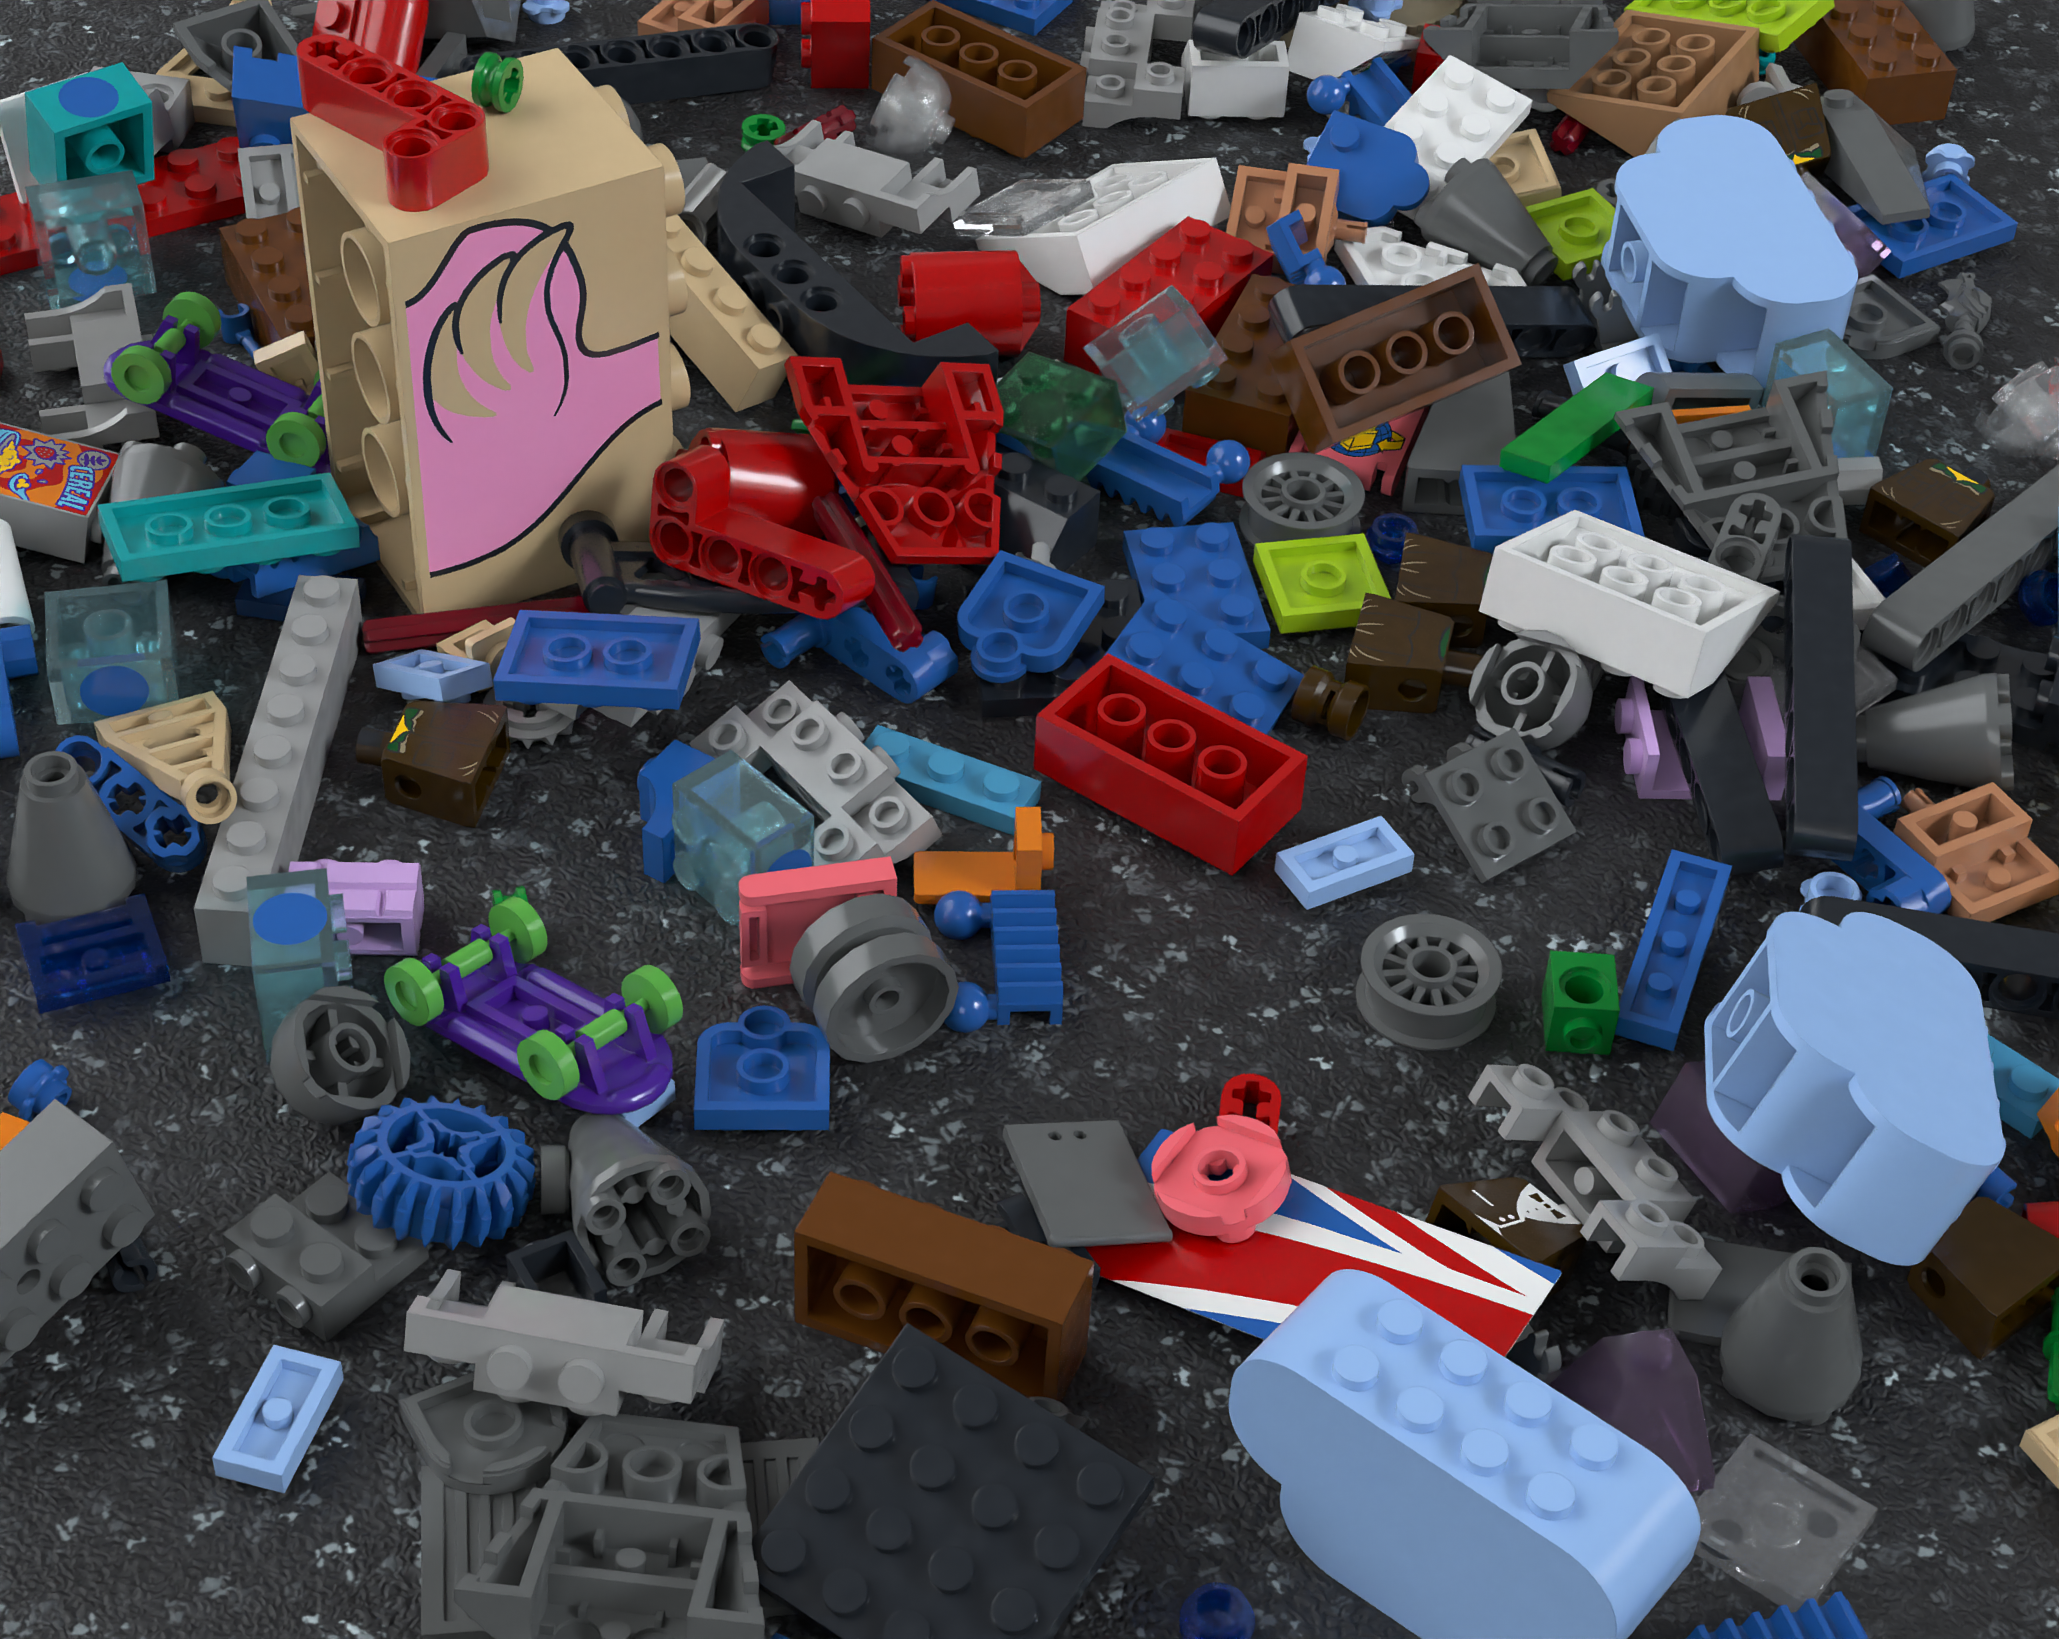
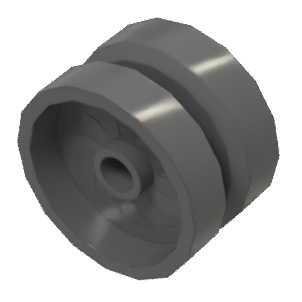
[789,893,959,1063]

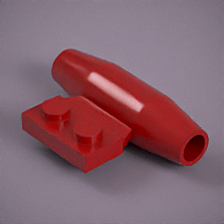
[312,0,429,74]

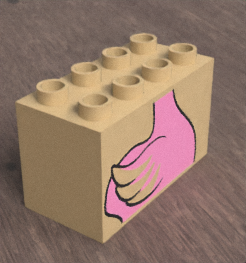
[290,48,691,614]

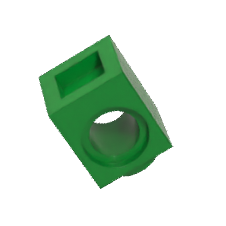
[1541,950,1620,1055]

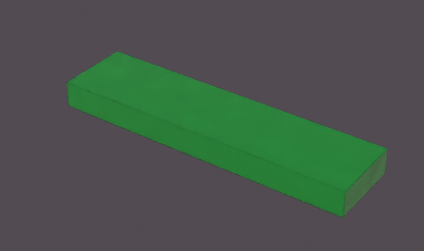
[1499,372,1654,484]

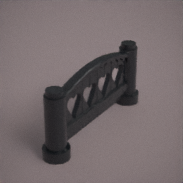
[558,510,919,614]

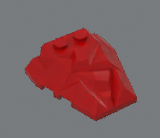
[784,356,1004,564]

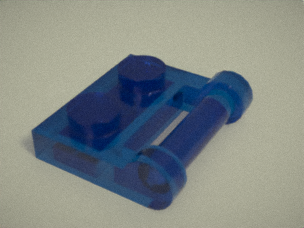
[15,893,171,1014]

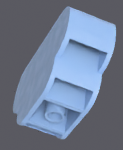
[1601,115,1858,388]
[1704,912,2006,1266]
[1228,1269,1701,1639]

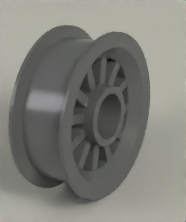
[1239,452,1365,547]
[1356,914,1502,1051]

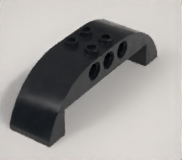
[717,140,999,388]

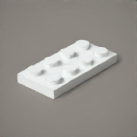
[1384,55,1533,220]

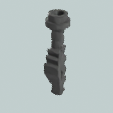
[1937,272,1992,370]

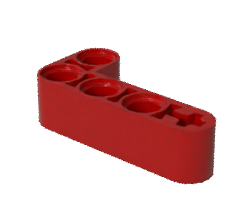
[296,34,489,212]
[649,445,875,620]

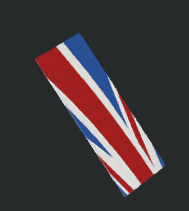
[1085,1129,1562,1357]

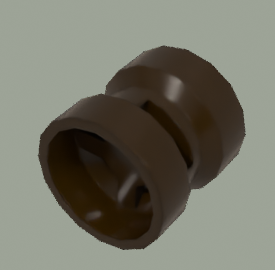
[1291,665,1371,741]

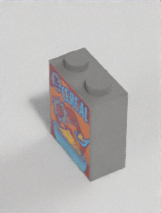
[0,422,119,563]

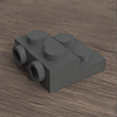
[223,1171,429,1342]

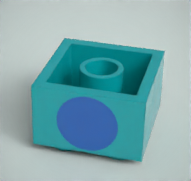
[24,62,155,211]

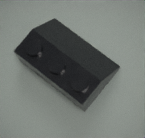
[959,442,1100,576]

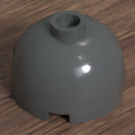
[1469,629,1593,751]
[270,986,410,1126]

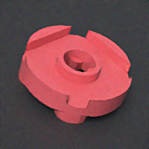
[1152,1115,1292,1243]

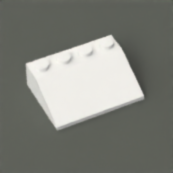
[975,158,1231,296]
[1479,510,1780,699]

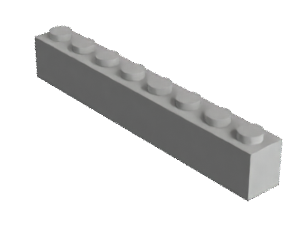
[194,575,363,967]

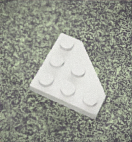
[1334,226,1527,286]

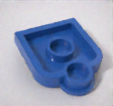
[1306,110,1430,228]
[957,550,1105,683]
[694,1005,830,1131]

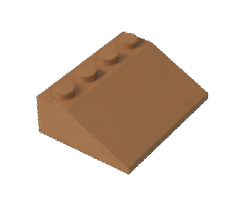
[1547,10,1759,157]

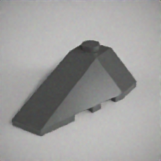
[173,0,298,93]
[1820,89,1930,225]

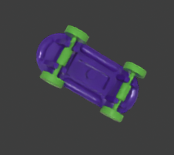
[103,292,331,474]
[384,897,683,1115]

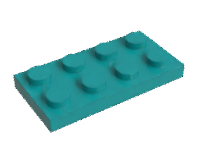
[97,473,360,582]

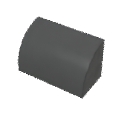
[1635,372,1764,410]

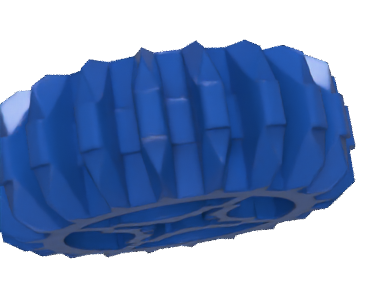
[347,1095,536,1251]

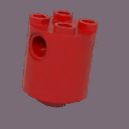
[897,250,1041,358]
[675,427,839,539]

